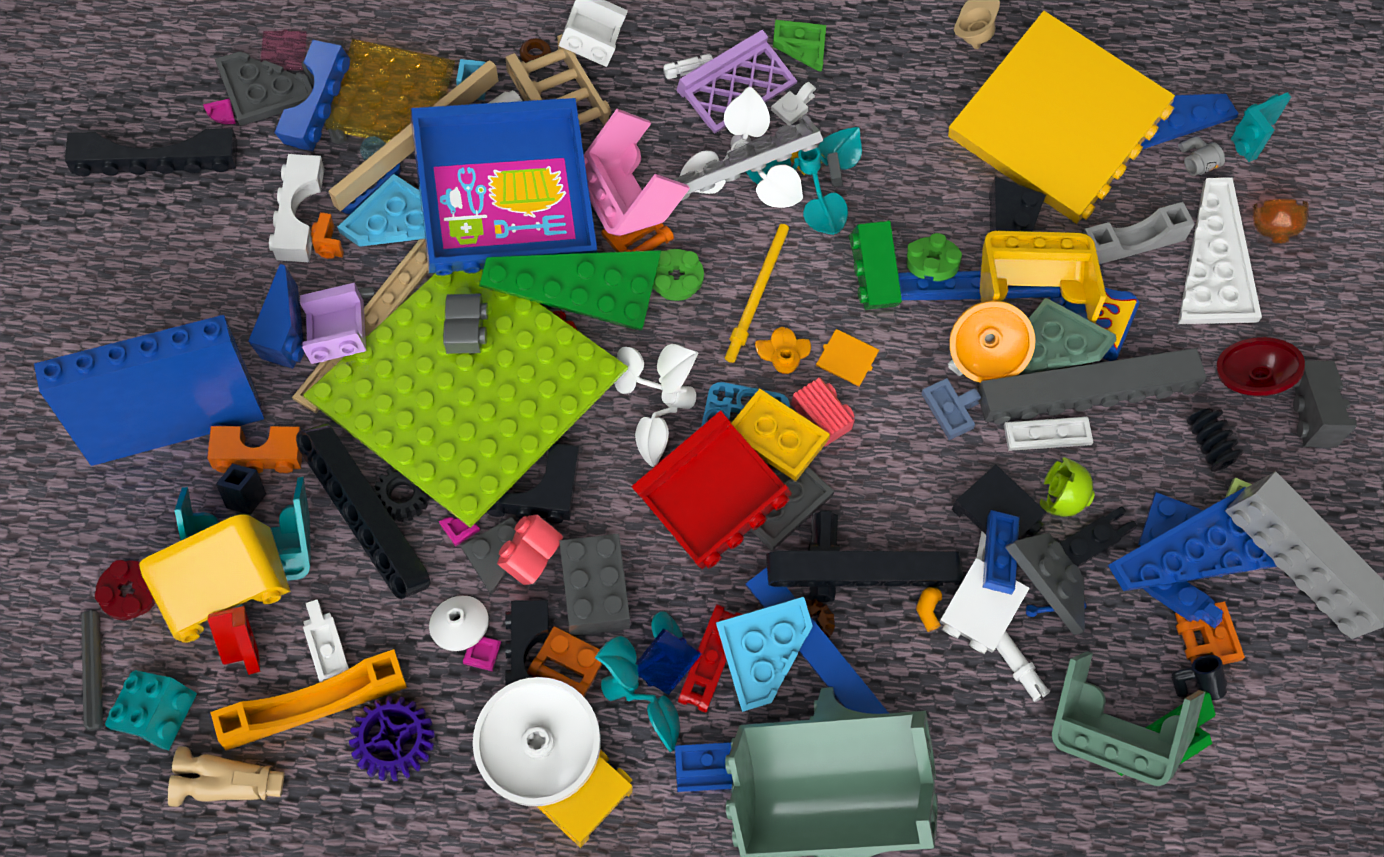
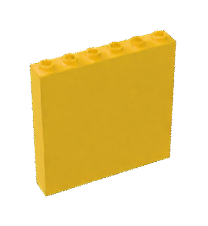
[948,11,1175,224]

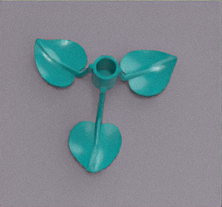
[746,127,862,235]
[595,611,685,752]

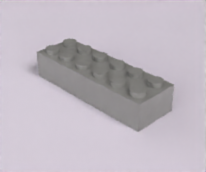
[1225,471,1384,639]

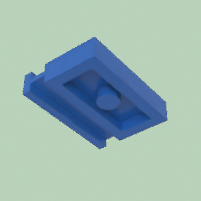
[674,742,733,792]

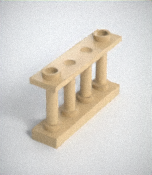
[506,34,612,126]

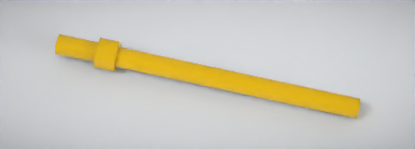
[725,224,789,363]

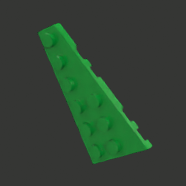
[479,250,661,331]

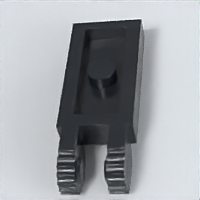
[1060,506,1138,567]

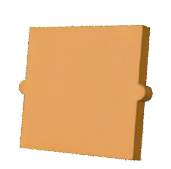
[816,329,879,387]

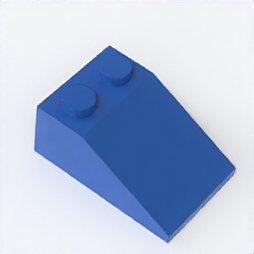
[248,264,304,369]

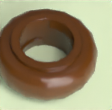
[520,38,551,63]

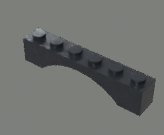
[65,128,237,177]

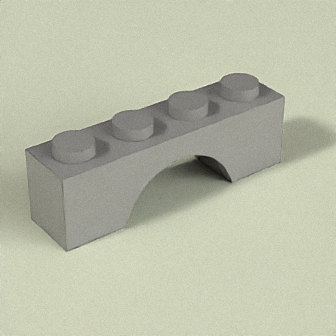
[1083,202,1195,265]

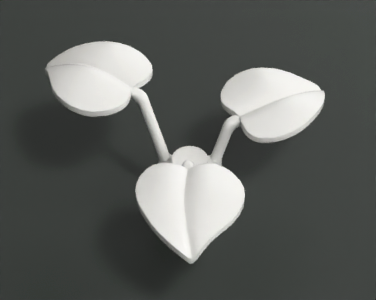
[680,86,803,208]
[614,344,698,467]

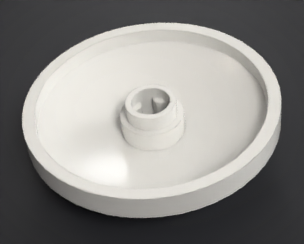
[473,677,601,806]

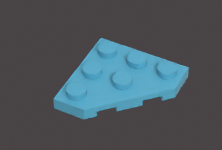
[338,174,425,247]
[716,597,813,712]

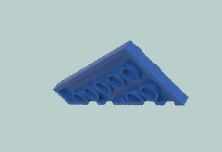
[1108,487,1277,591]

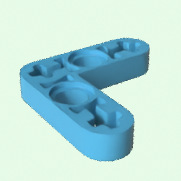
[701,382,790,427]

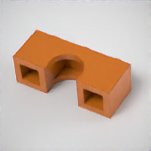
[207,426,302,473]

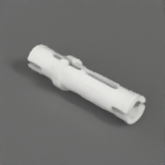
[996,631,1050,702]

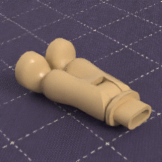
[168,746,285,807]

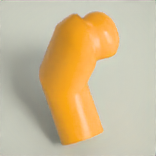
[916,587,942,632]

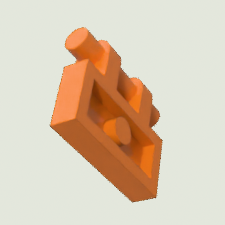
[1175,601,1245,664]

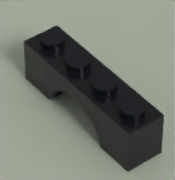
[505,600,549,686]

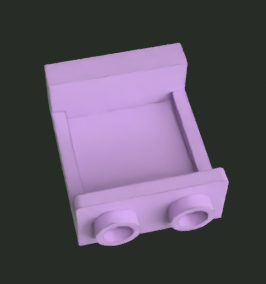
[300,283,366,364]

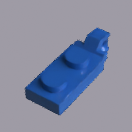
[1143,581,1223,629]

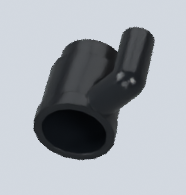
[1172,655,1227,700]

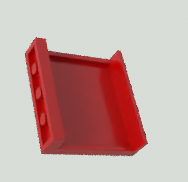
[631,410,792,569]

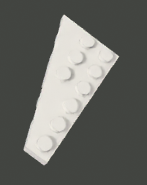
[1178,178,1262,324]

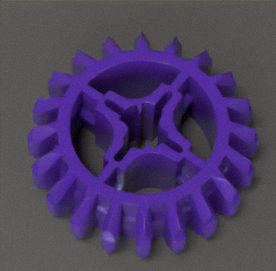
[349,696,435,781]

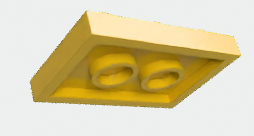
[731,388,830,481]

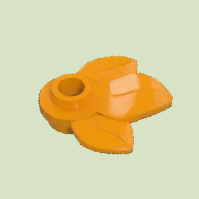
[755,327,811,374]

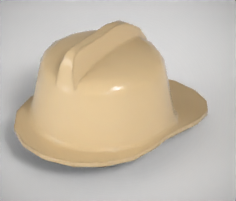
[954,0,1000,49]

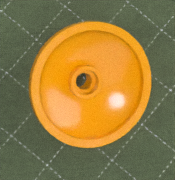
[949,300,1035,383]

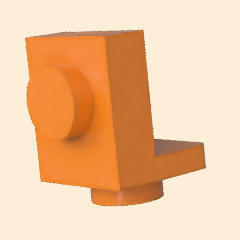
[311,212,344,259]

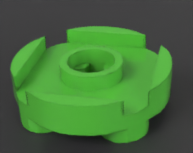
[906,233,962,281]
[653,249,704,301]

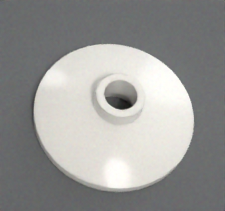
[429,596,489,651]

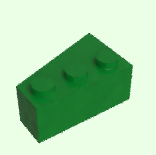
[849,221,902,310]

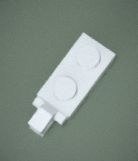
[303,600,349,682]

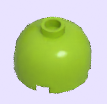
[1040,457,1095,517]

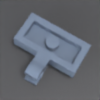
[921,378,981,440]

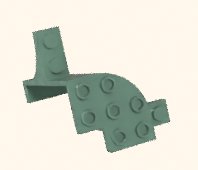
[725,687,938,857]

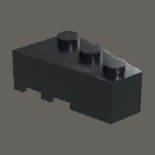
[989,176,1046,232]

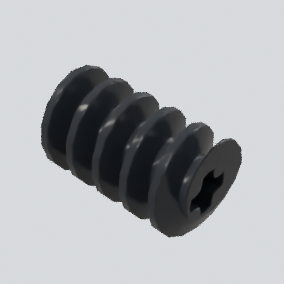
[1187,408,1243,472]

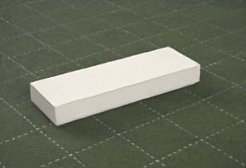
[1004,417,1093,451]

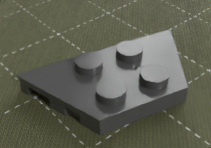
[1005,533,1085,636]

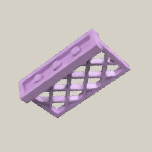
[676,30,797,133]

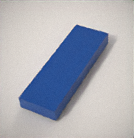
[982,510,1019,595]

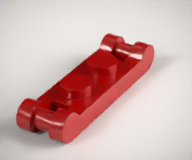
[678,604,743,713]

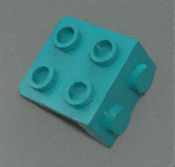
[1231,92,1291,162]
[105,670,197,751]

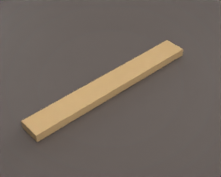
[329,60,499,211]
[292,239,429,413]

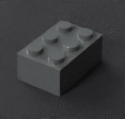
[559,534,630,636]

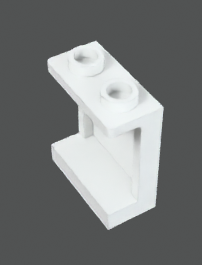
[559,0,628,67]
[940,558,1029,654]

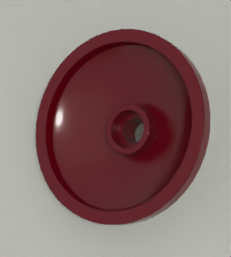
[1217,337,1305,397]

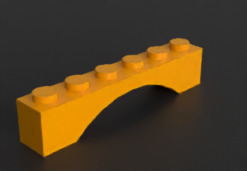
[210,649,407,751]

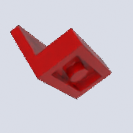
[208,606,261,675]

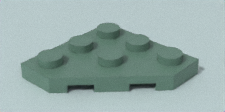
[1018,298,1116,375]

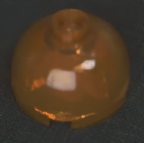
[1252,199,1309,243]

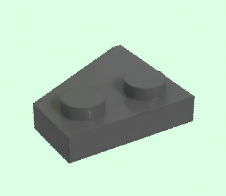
[461,517,517,595]

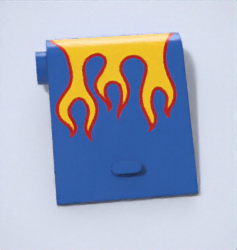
[1050,288,1140,361]

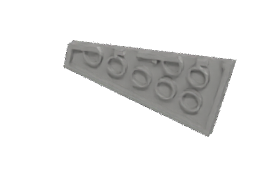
[674,115,823,201]

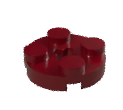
[95,560,156,620]

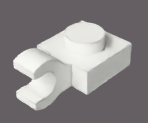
[771,82,816,126]

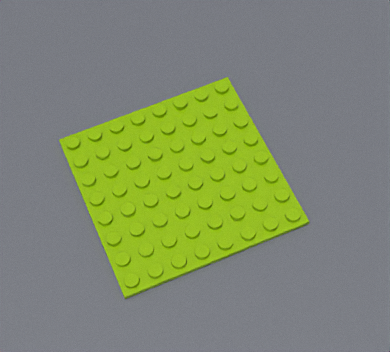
[303,269,628,528]

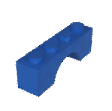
[274,40,350,151]

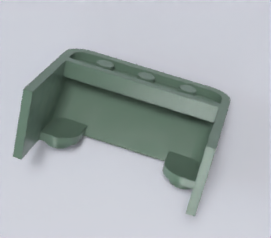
[1052,651,1205,786]

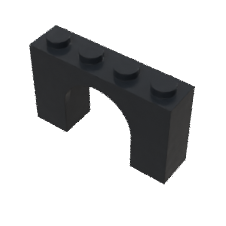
[487,444,579,524]

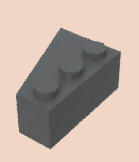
[1293,360,1358,448]

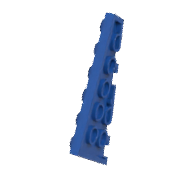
[1141,94,1239,149]

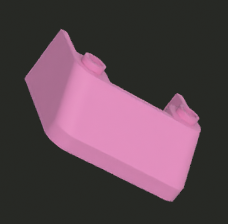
[584,109,690,236]

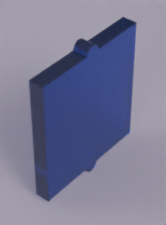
[635,628,702,695]

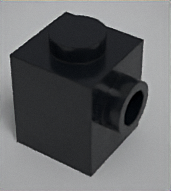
[216,463,266,515]

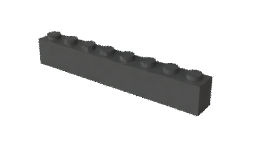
[977,348,1207,424]

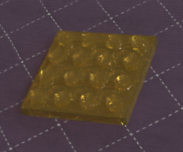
[325,39,455,143]

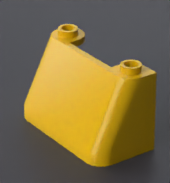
[139,515,291,643]

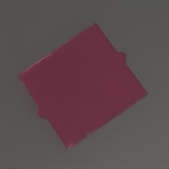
[260,29,307,70]

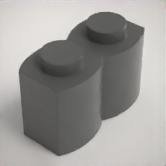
[443,294,488,354]

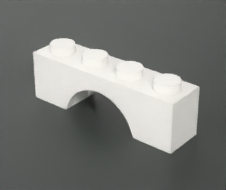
[269,154,324,262]

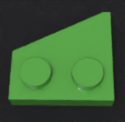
[772,20,826,71]

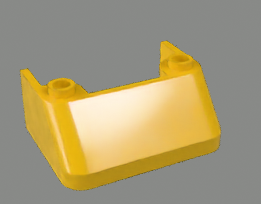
[980,231,1106,324]

